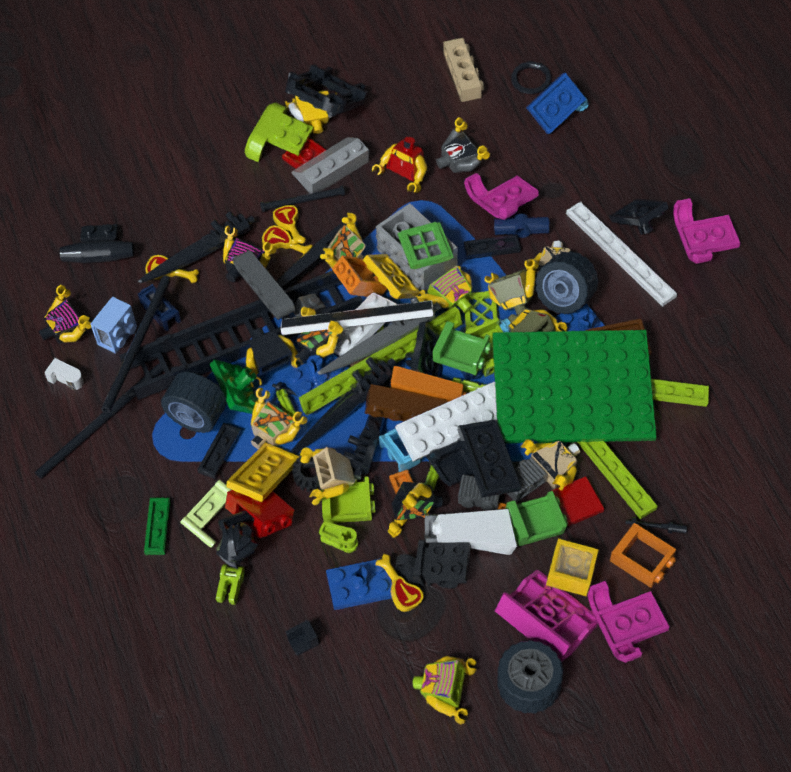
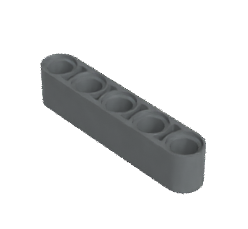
[233,250,295,320]

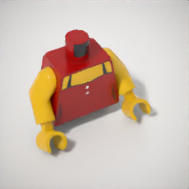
[372,137,427,193]

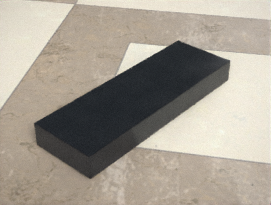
[463,235,521,259]
[197,423,241,480]

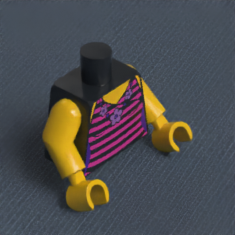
[223,226,276,282]
[38,285,91,344]

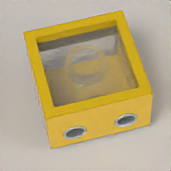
[546,539,598,596]

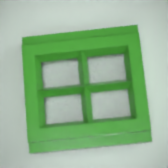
[397,222,454,270]

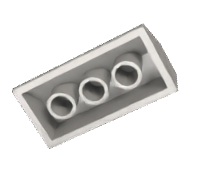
[292,137,369,194]

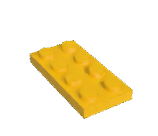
[226,443,300,502]

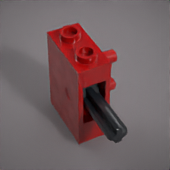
[218,490,294,538]

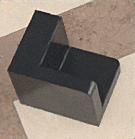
[286,620,319,656]

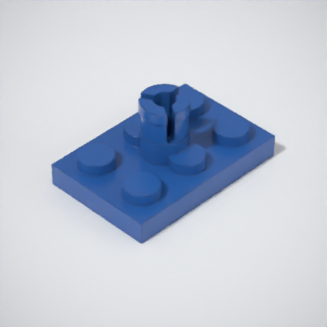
[526,73,586,134]
[555,303,605,331]
[282,353,348,397]
[326,559,392,610]

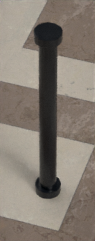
[260,185,345,213]

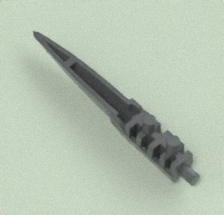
[317,297,441,375]

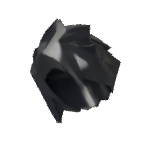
[216,522,259,569]

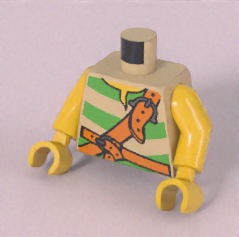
[320,213,365,268]
[251,388,307,449]

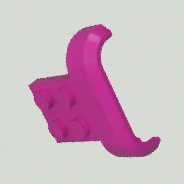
[464,173,539,220]
[673,199,740,264]
[588,581,669,663]

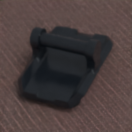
[426,438,474,487]

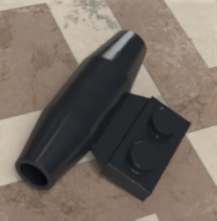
[60,224,134,263]

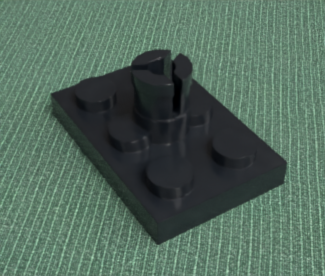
[609,199,669,235]
[405,321,442,377]

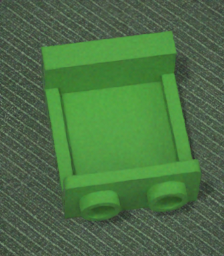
[433,321,492,375]
[505,491,568,547]

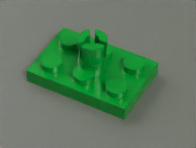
[210,360,258,414]

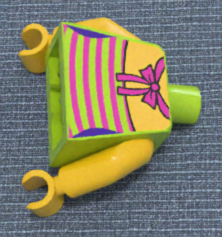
[415,265,472,313]
[413,656,476,724]

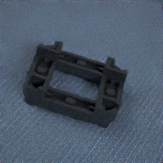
[285,64,368,116]

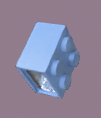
[91,297,137,354]

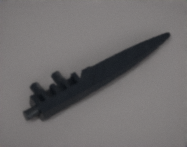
[138,211,255,283]
[276,221,358,290]
[290,357,396,455]
[343,367,393,480]

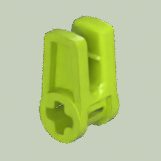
[319,522,358,553]
[216,564,245,605]

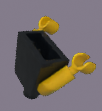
[246,328,304,388]

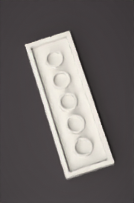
[395,382,497,462]

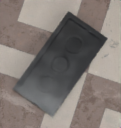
[457,420,521,498]

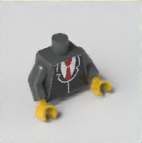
[436,118,490,173]

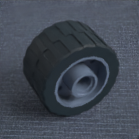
[535,251,598,314]
[161,372,227,433]

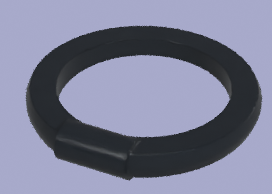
[511,61,551,94]

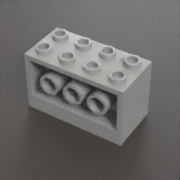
[376,203,458,292]

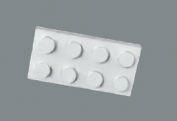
[334,292,397,356]

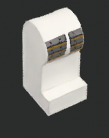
[44,358,84,390]

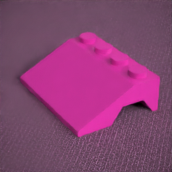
[495,569,599,662]

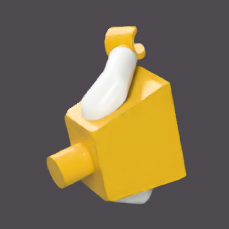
[285,91,337,134]

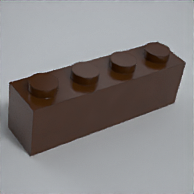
[365,384,447,421]

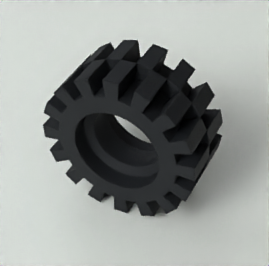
[292,457,321,492]

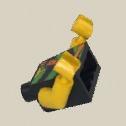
[295,307,343,364]
[388,482,443,538]

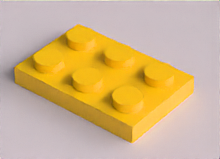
[363,254,420,299]

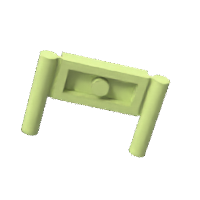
[180,480,232,548]

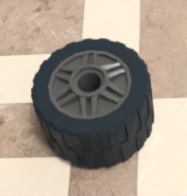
[497,640,563,713]

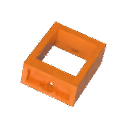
[332,255,387,297]
[610,523,676,588]

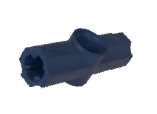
[494,214,549,238]

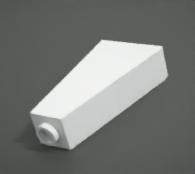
[432,509,517,555]

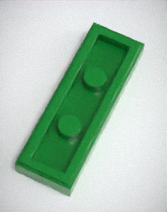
[144,498,171,555]

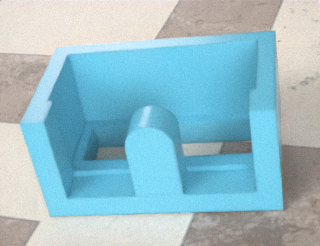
[379,428,421,472]

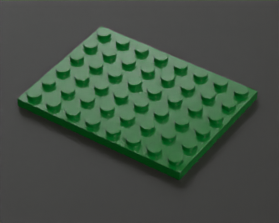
[492,330,656,443]

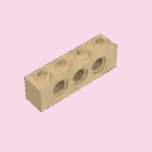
[444,38,484,102]

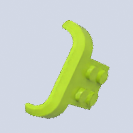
[245,102,313,162]

